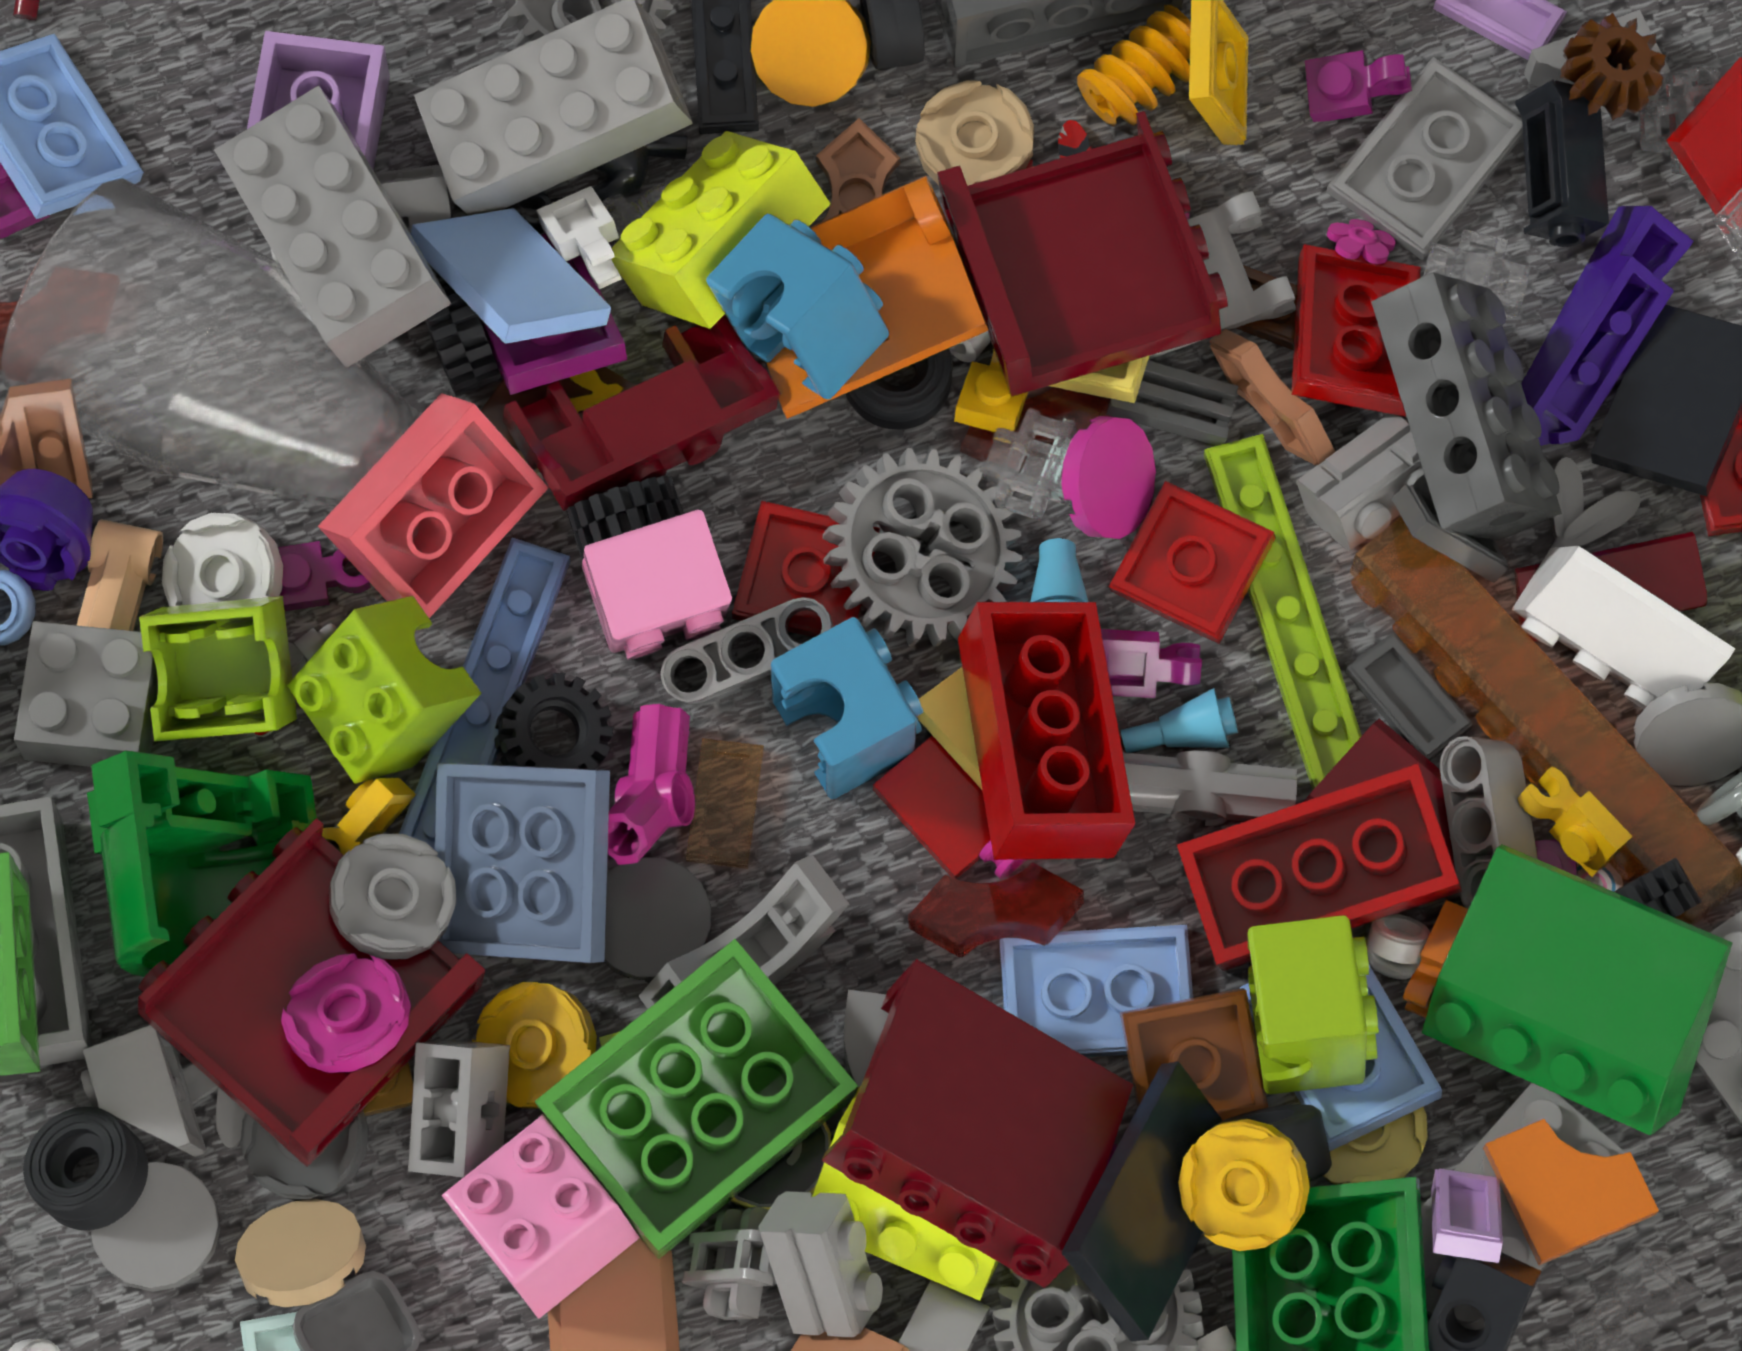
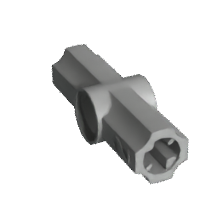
[1123,750,1297,826]

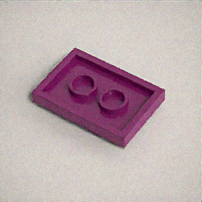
[477,233,627,395]

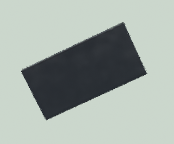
[1061,1061,1223,1342]

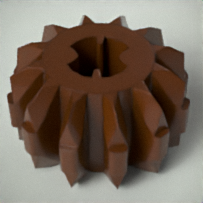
[1560,13,1666,121]

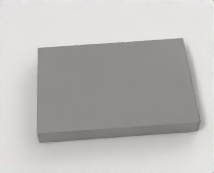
[1326,57,1523,261]

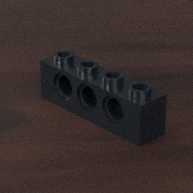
[1427,1252,1542,1351]

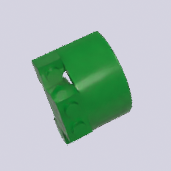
[87,750,317,977]

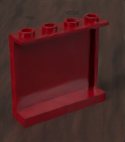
[937,111,1228,397]
[138,818,486,1167]
[822,959,1133,1288]

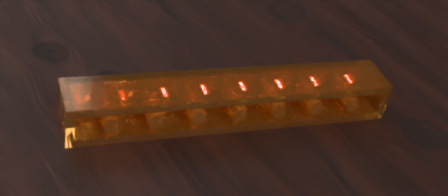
[1350,517,1742,926]

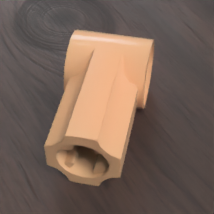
[77,519,163,631]

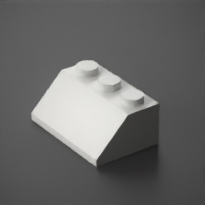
[1512,546,1735,709]

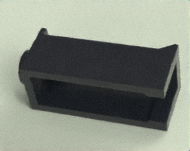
[1515,79,1609,247]

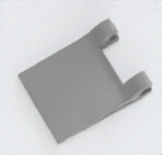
[1148,191,1296,360]

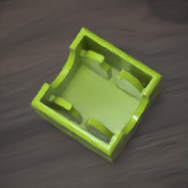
[139,596,297,742]
[286,596,482,784]
[1248,915,1379,1095]

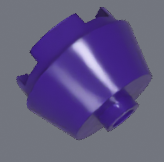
[0,469,93,591]

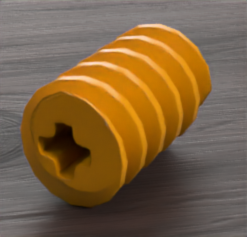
[1077,5,1191,126]

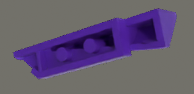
[1511,206,1694,453]

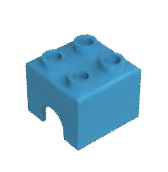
[706,214,889,399]
[771,617,923,799]

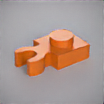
[1402,900,1468,1018]

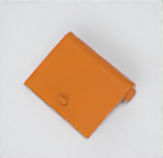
[766,176,989,419]

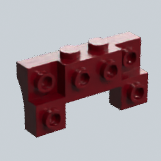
[503,315,781,511]

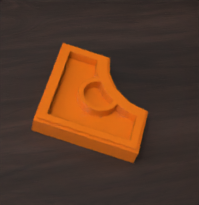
[1483,1119,1659,1265]

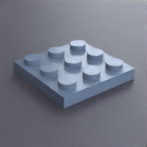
[435,763,610,963]

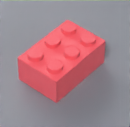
[318,393,549,618]

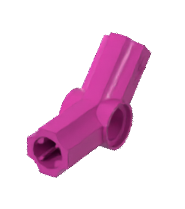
[608,704,695,865]

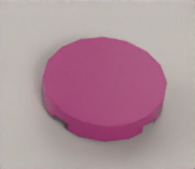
[1061,416,1156,539]
[281,954,411,1073]

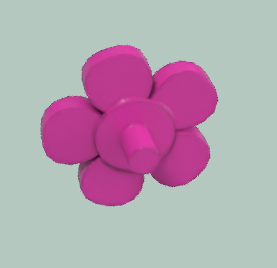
[1327,219,1396,264]

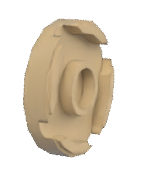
[915,80,1034,186]
[235,1199,366,1307]

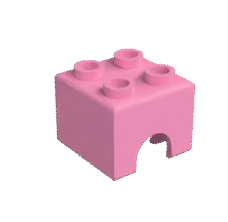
[582,510,732,660]
[441,1115,640,1319]

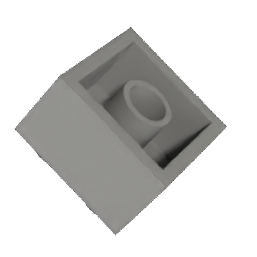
[14,621,158,767]

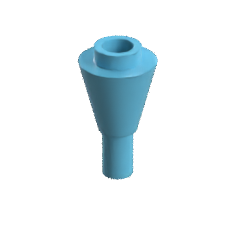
[1121,688,1238,753]

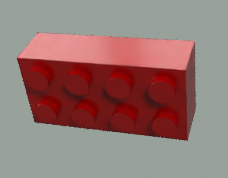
[958,602,1135,860]
[1177,763,1462,971]

